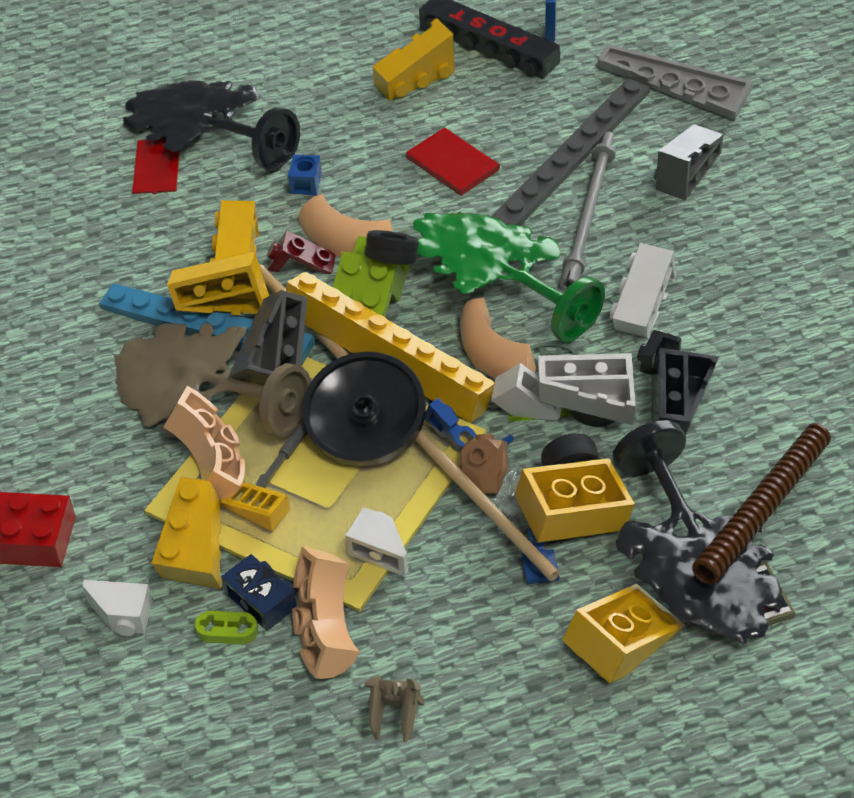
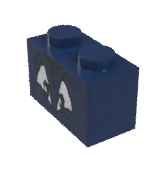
[221,554,297,631]

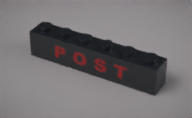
[419,0,560,79]

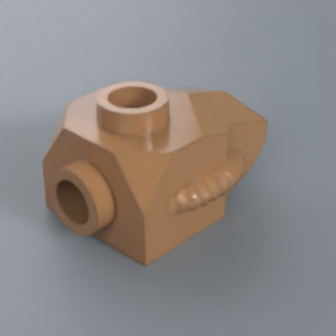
[461,434,508,494]

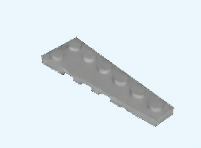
[598,44,753,120]

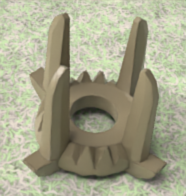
[364,676,424,742]

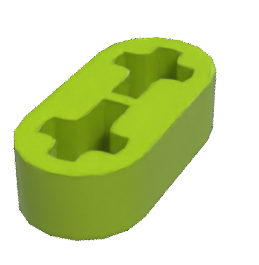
[195,611,258,645]

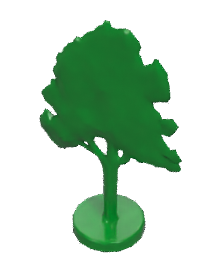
[413,212,605,343]

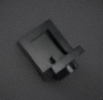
[637,330,682,375]

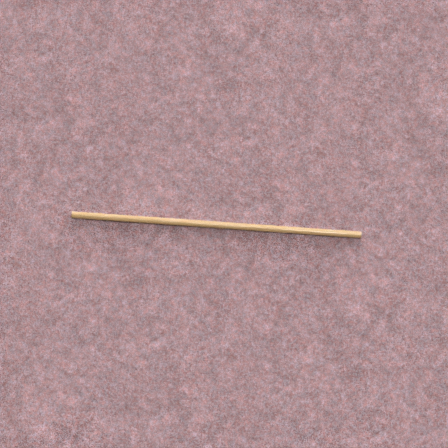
[259,264,559,581]

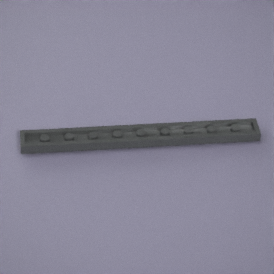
[491,78,650,226]

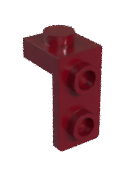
[267,230,336,274]

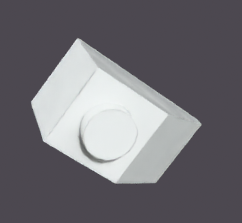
[491,363,562,421]
[345,507,408,577]
[82,580,152,636]

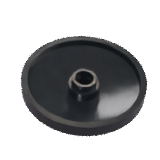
[302,352,426,467]

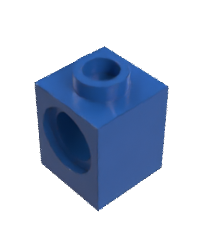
[288,154,322,195]

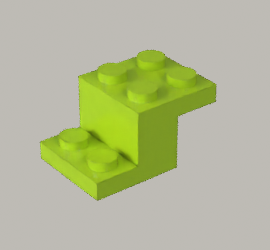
[332,236,410,317]

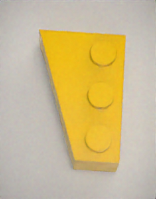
[372,18,455,101]
[210,200,259,262]
[167,251,269,315]
[151,477,222,589]

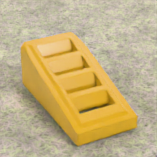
[220,482,290,531]

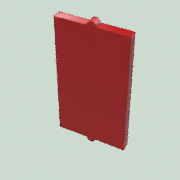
[132,138,180,195]

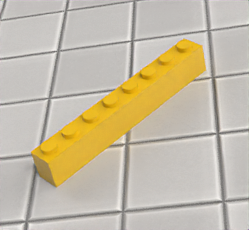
[286,272,495,423]

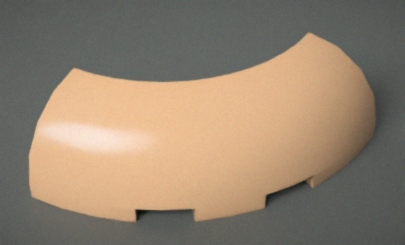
[299,194,393,257]
[460,298,536,379]
[163,386,245,500]
[292,546,360,679]

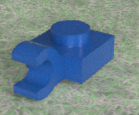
[425,398,476,452]
[522,529,559,585]

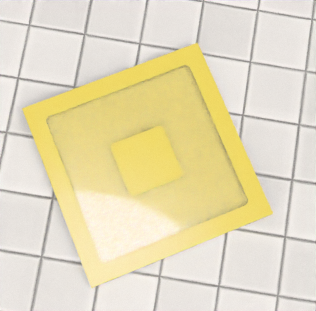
[144,357,487,612]

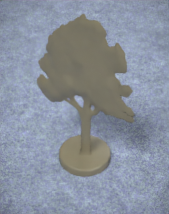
[114,322,311,438]

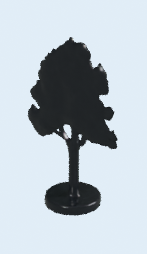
[122,80,300,171]
[613,420,784,644]

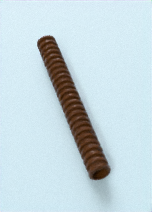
[692,423,831,585]

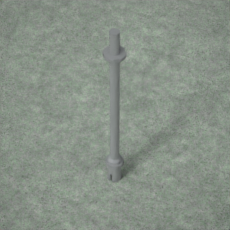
[560,131,616,290]

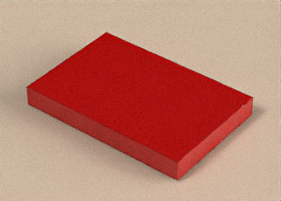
[406,127,500,196]

